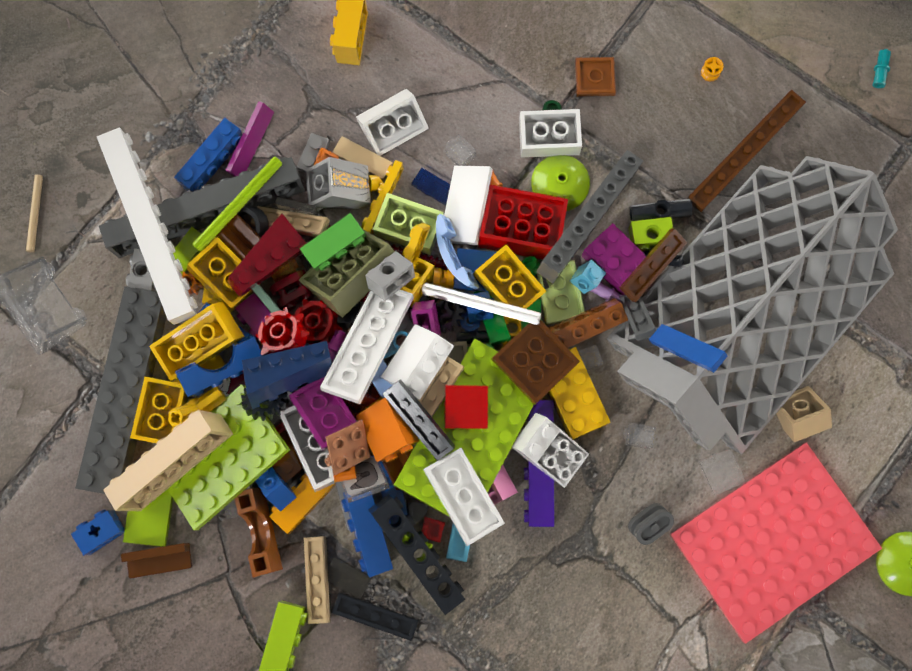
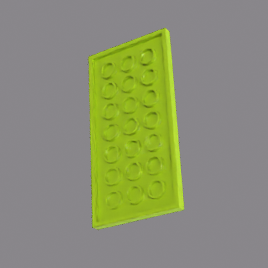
[393,339,534,517]

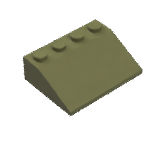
[299,230,394,317]

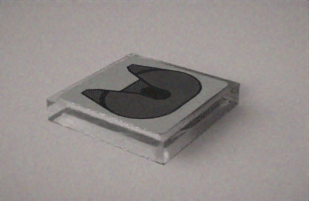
[340,455,390,503]

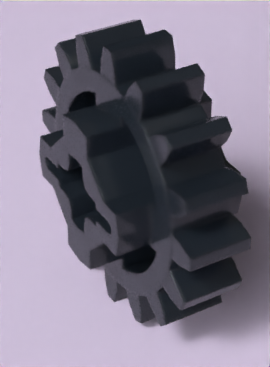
[427,296,466,333]
[241,388,289,421]

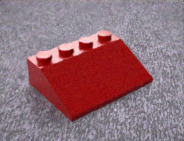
[478,184,568,260]

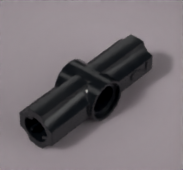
[629,199,693,221]

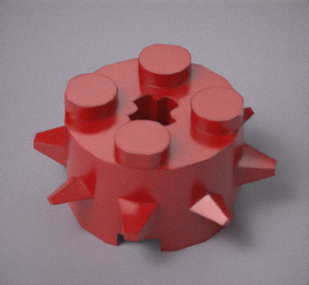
[292,299,342,345]
[256,307,310,356]

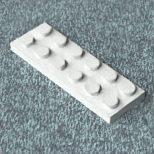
[320,290,414,404]

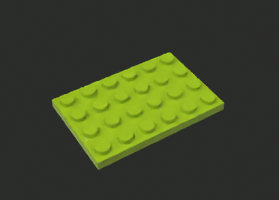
[168,384,290,530]

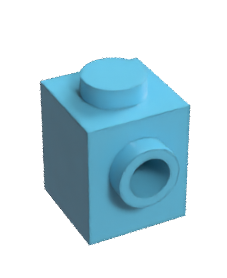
[570,260,606,294]

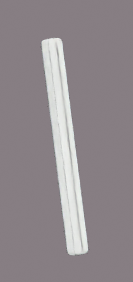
[422,283,541,325]

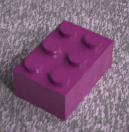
[581,223,646,295]

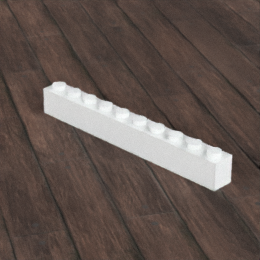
[97,127,198,325]

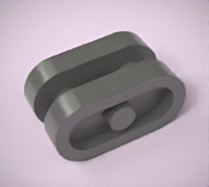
[628,503,674,545]

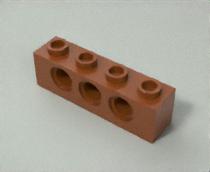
[549,298,628,348]

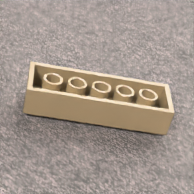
[103,410,233,511]

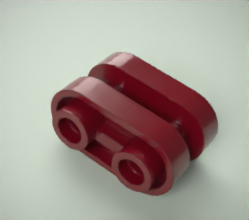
[269,270,314,312]

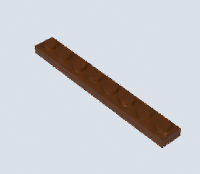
[687,89,806,212]

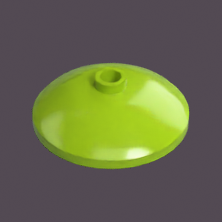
[531,155,590,211]
[876,532,912,596]

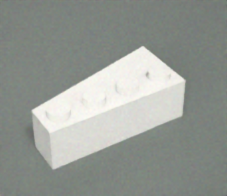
[280,406,334,492]

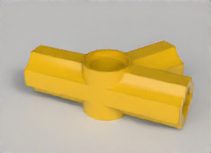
[168,386,226,426]

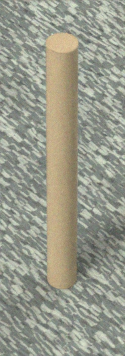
[26,175,43,252]

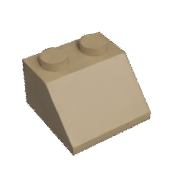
[776,386,832,442]

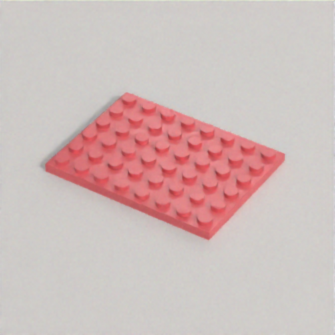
[670,442,882,644]

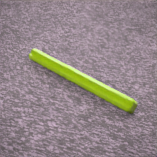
[193,157,282,252]

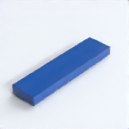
[649,324,728,373]

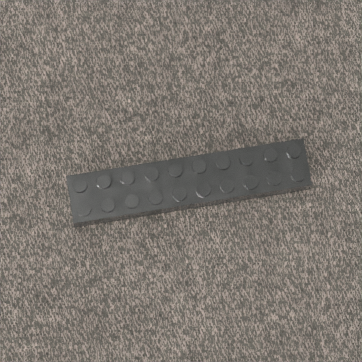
[99,157,306,258]
[75,286,167,494]

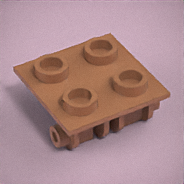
[325,419,370,475]

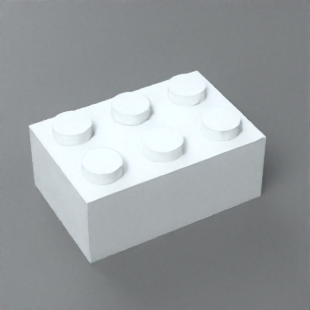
[519,109,582,157]

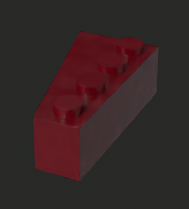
[227,213,307,298]

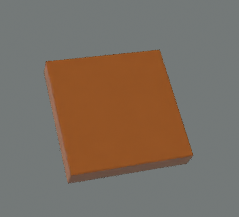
[575,57,616,97]

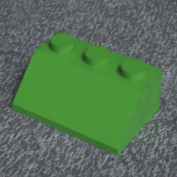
[300,213,366,271]

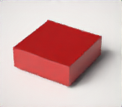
[421,517,445,543]

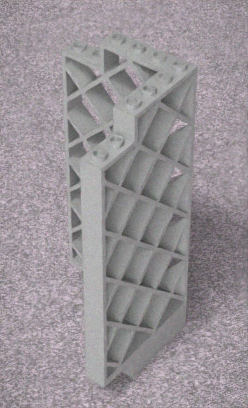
[607,156,898,455]

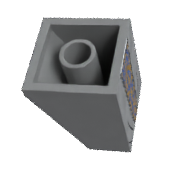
[306,157,371,209]

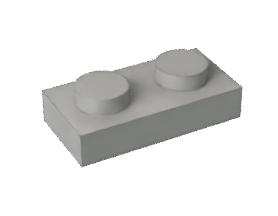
[296,133,330,173]

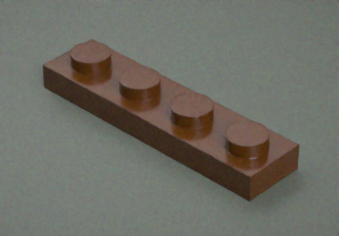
[619,228,687,302]

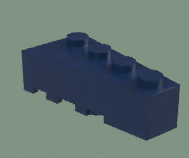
[242,341,332,409]

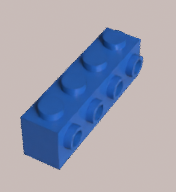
[174,117,243,192]
[341,488,393,577]

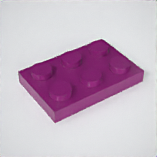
[289,377,357,451]

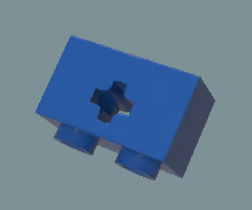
[255,466,297,511]
[71,509,125,556]

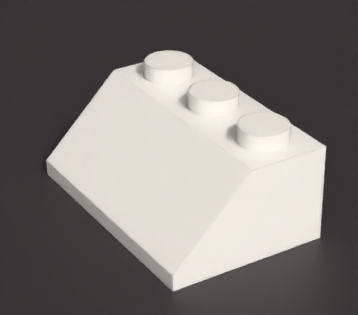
[356,89,429,156]
[381,324,454,400]

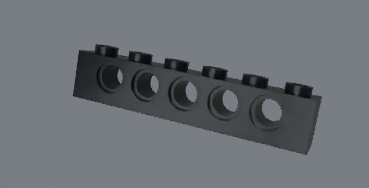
[368,494,466,615]

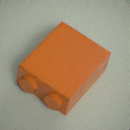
[356,398,419,463]

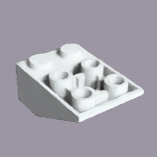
[512,413,589,488]

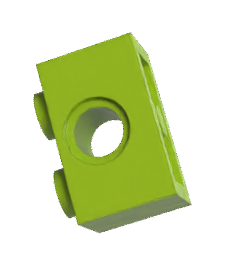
[628,217,673,252]

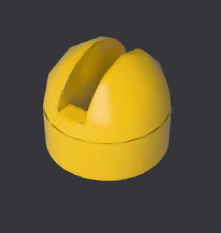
[369,175,382,191]

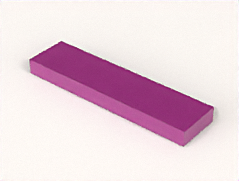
[226,101,274,177]

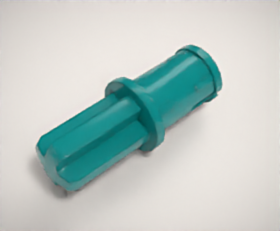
[872,49,891,88]

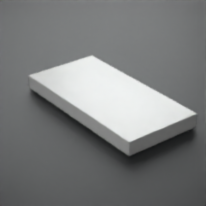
[444,166,493,245]
[423,448,505,546]

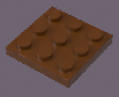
[491,320,580,405]

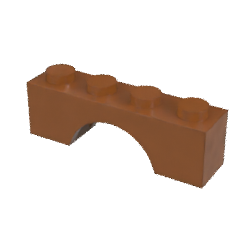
[235,488,283,578]

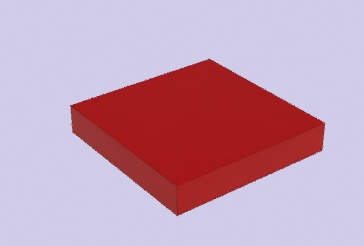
[444,385,488,429]

